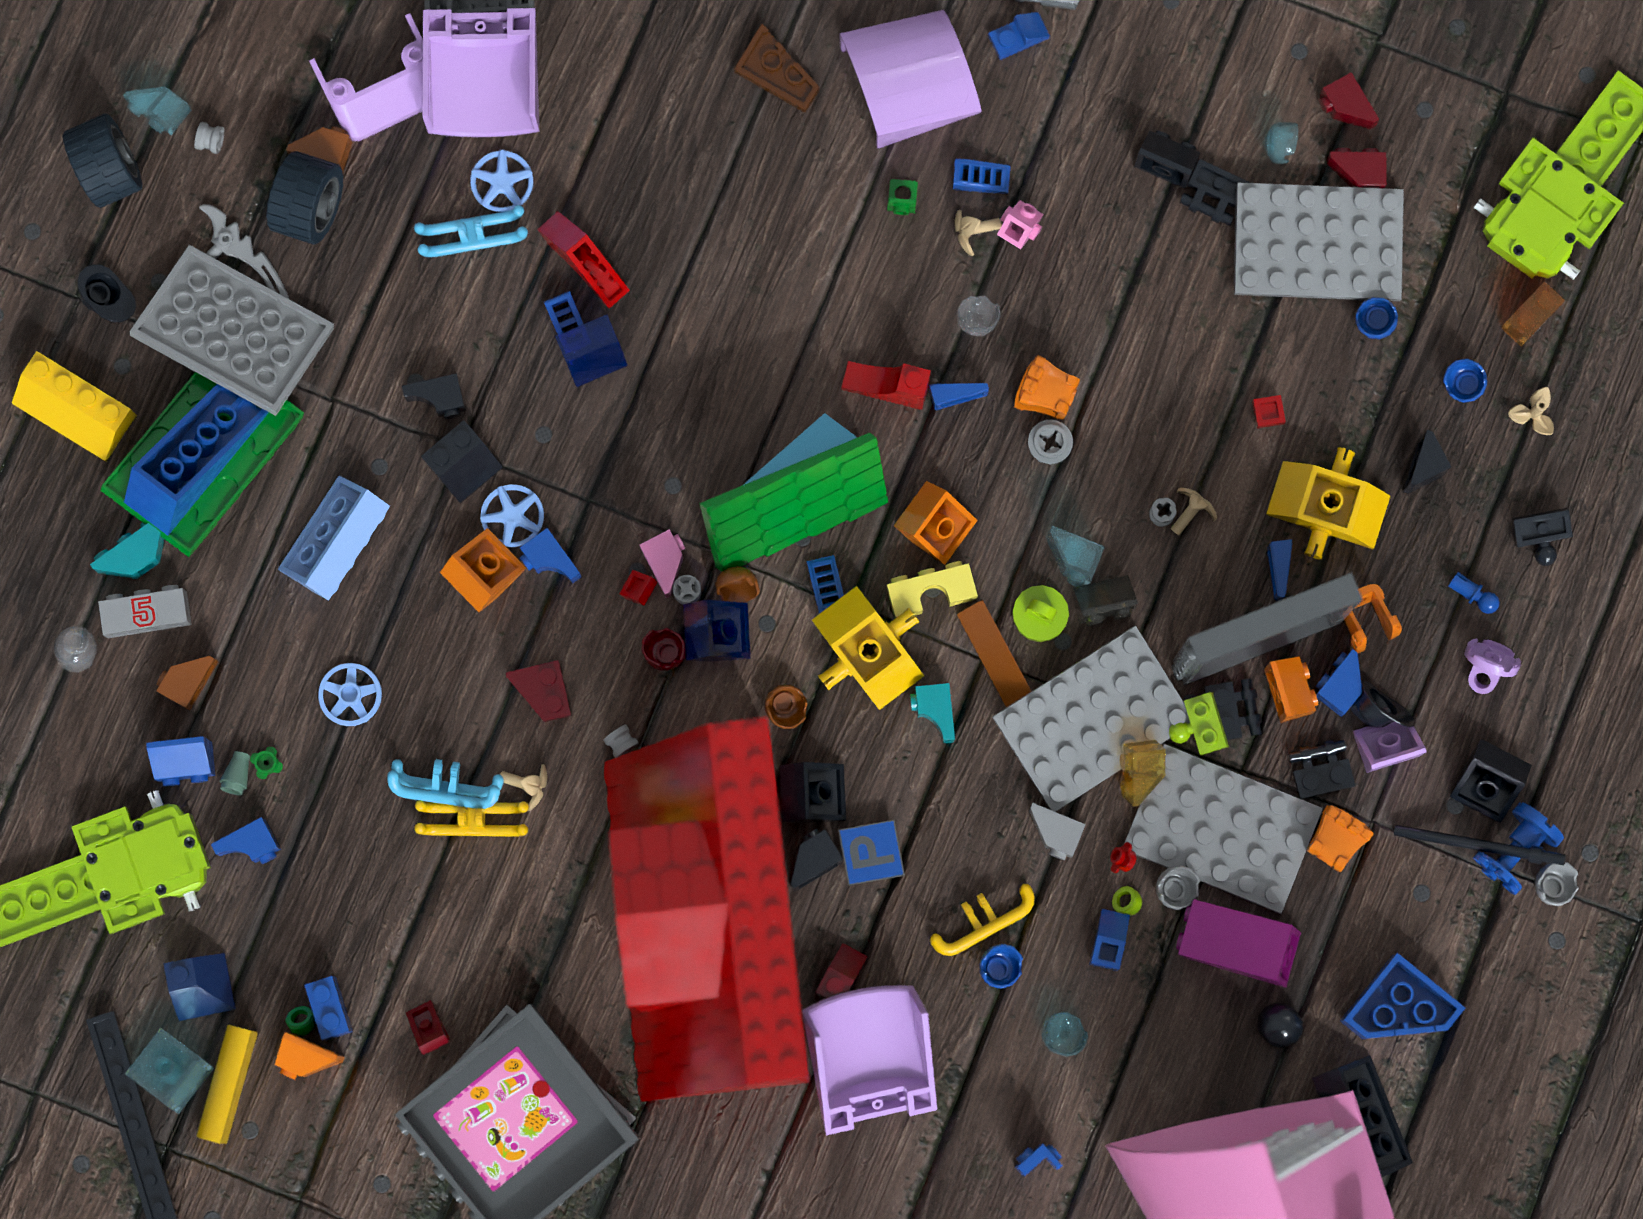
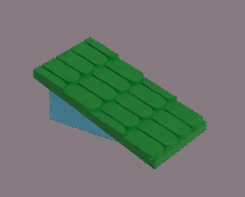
[699,413,889,572]

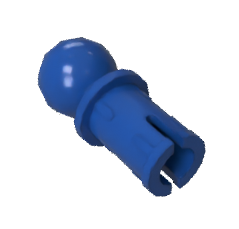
[1448,571,1500,614]

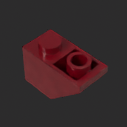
[1327,148,1387,189]

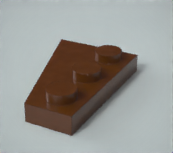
[734,23,820,113]

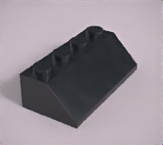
[1312,1055,1413,1178]

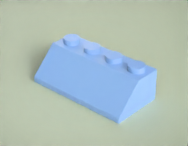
[278,476,390,600]

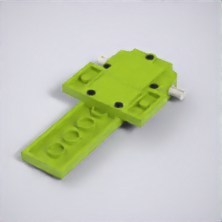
[1474,71,1643,280]
[0,790,211,947]

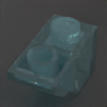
[123,87,191,135]

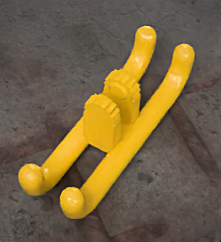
[414,800,529,837]
[930,884,1035,956]

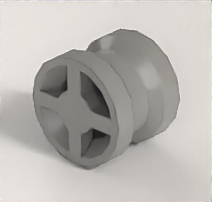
[195,122,224,154]
[673,575,701,606]
[603,724,639,758]

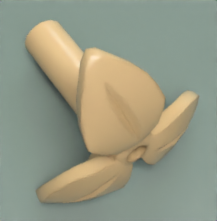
[955,210,1002,256]
[1508,387,1554,435]
[1170,488,1217,535]
[500,764,547,811]

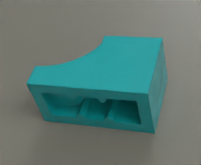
[910,683,955,743]

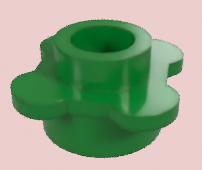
[250,747,283,779]

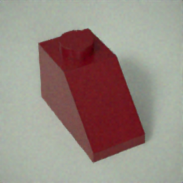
[1319,72,1379,129]
[815,943,868,999]

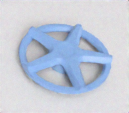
[471,150,533,212]
[480,485,544,547]
[318,663,382,726]

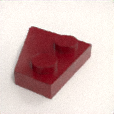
[506,660,572,722]

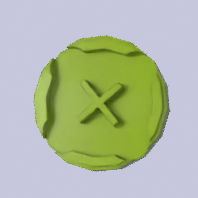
[1012,585,1069,642]

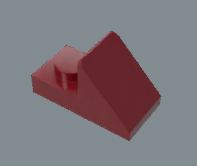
[406,1000,450,1055]

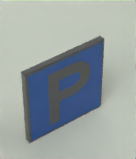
[838,820,905,886]

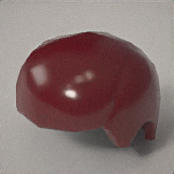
[641,628,686,671]

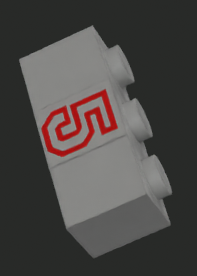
[98,585,192,638]

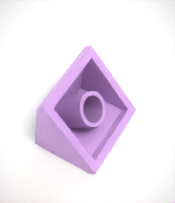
[1353,721,1426,773]

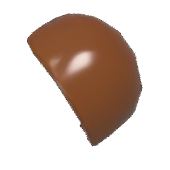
[715,566,760,604]
[764,684,808,729]

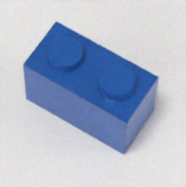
[305,976,353,1041]

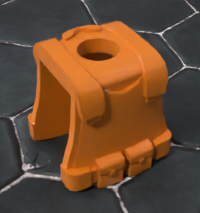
[1014,355,1080,420]
[1344,584,1402,653]
[1306,805,1374,872]

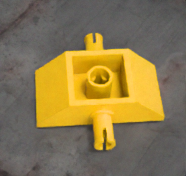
[1266,447,1390,559]
[812,586,924,710]

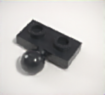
[1511,508,1573,566]

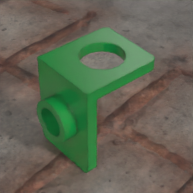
[887,179,918,215]

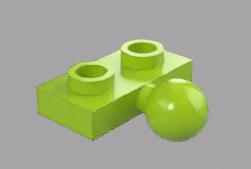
[1169,692,1229,755]

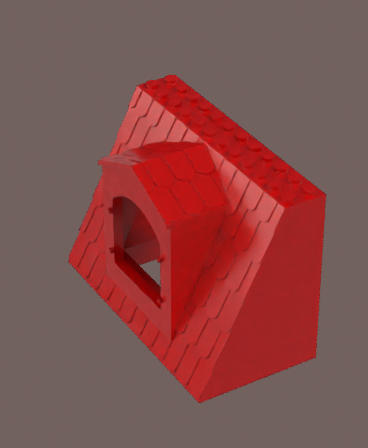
[604,717,810,1102]

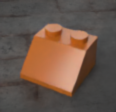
[894,481,977,565]
[440,528,526,612]
[1264,656,1318,723]

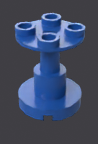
[1473,802,1564,895]

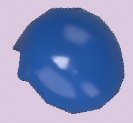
[1356,297,1398,340]
[1443,358,1488,403]
[979,944,1023,989]

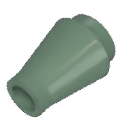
[219,751,251,795]

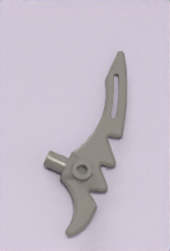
[199,204,289,299]

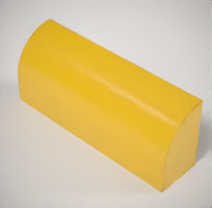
[196,1025,258,1144]

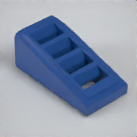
[953,158,1010,194]
[544,291,591,354]
[929,383,989,411]
[1267,539,1293,601]
[807,555,844,613]

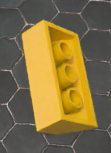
[12,351,136,462]

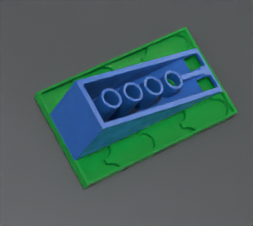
[101,372,304,557]

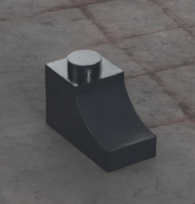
[402,373,466,419]

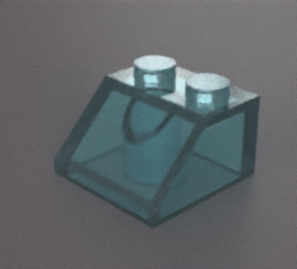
[1047,526,1105,587]
[125,1028,214,1114]

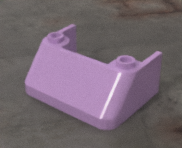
[309,14,423,141]

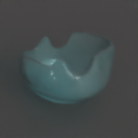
[1265,122,1298,164]
[1042,1012,1088,1057]

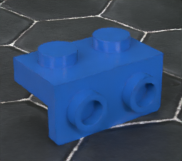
[1015,1144,1062,1176]

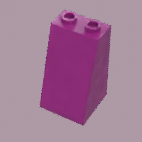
[1176,899,1301,987]

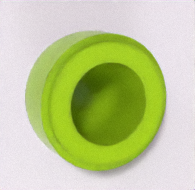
[1112,886,1142,916]

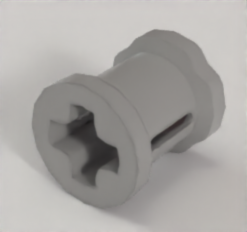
[1149,498,1177,527]

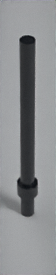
[1394,825,1566,866]

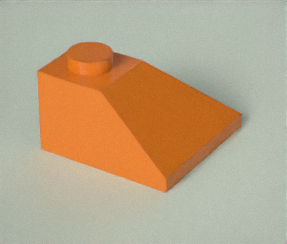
[275,1032,345,1080]

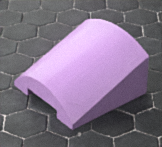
[423,8,539,137]
[840,10,981,148]
[802,986,937,1135]

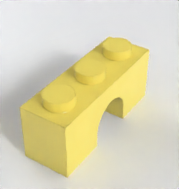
[886,561,978,619]

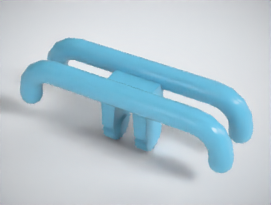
[414,205,528,257]
[387,759,504,809]

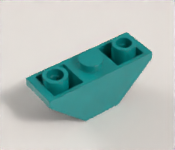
[90,523,164,579]

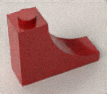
[537,211,630,309]
[841,361,931,410]

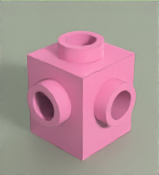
[997,200,1043,249]

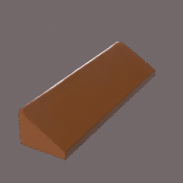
[957,600,1032,707]

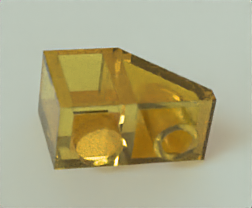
[1120,740,1165,807]

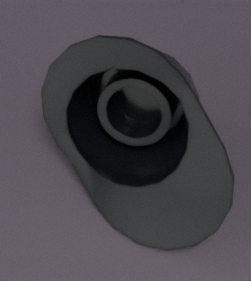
[77,264,136,322]
[1351,681,1415,728]

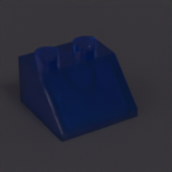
[555,314,628,387]
[683,600,751,662]

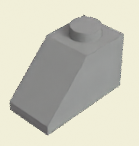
[1029,803,1086,860]

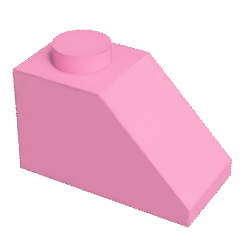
[640,529,685,598]

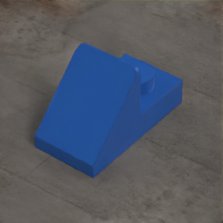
[988,12,1050,60]

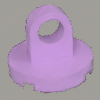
[1464,639,1521,694]

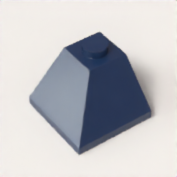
[164,953,236,1021]

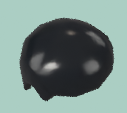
[1257,1003,1304,1048]

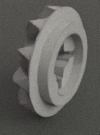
[1028,420,1073,465]

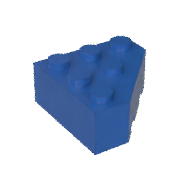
[1340,953,1465,1039]

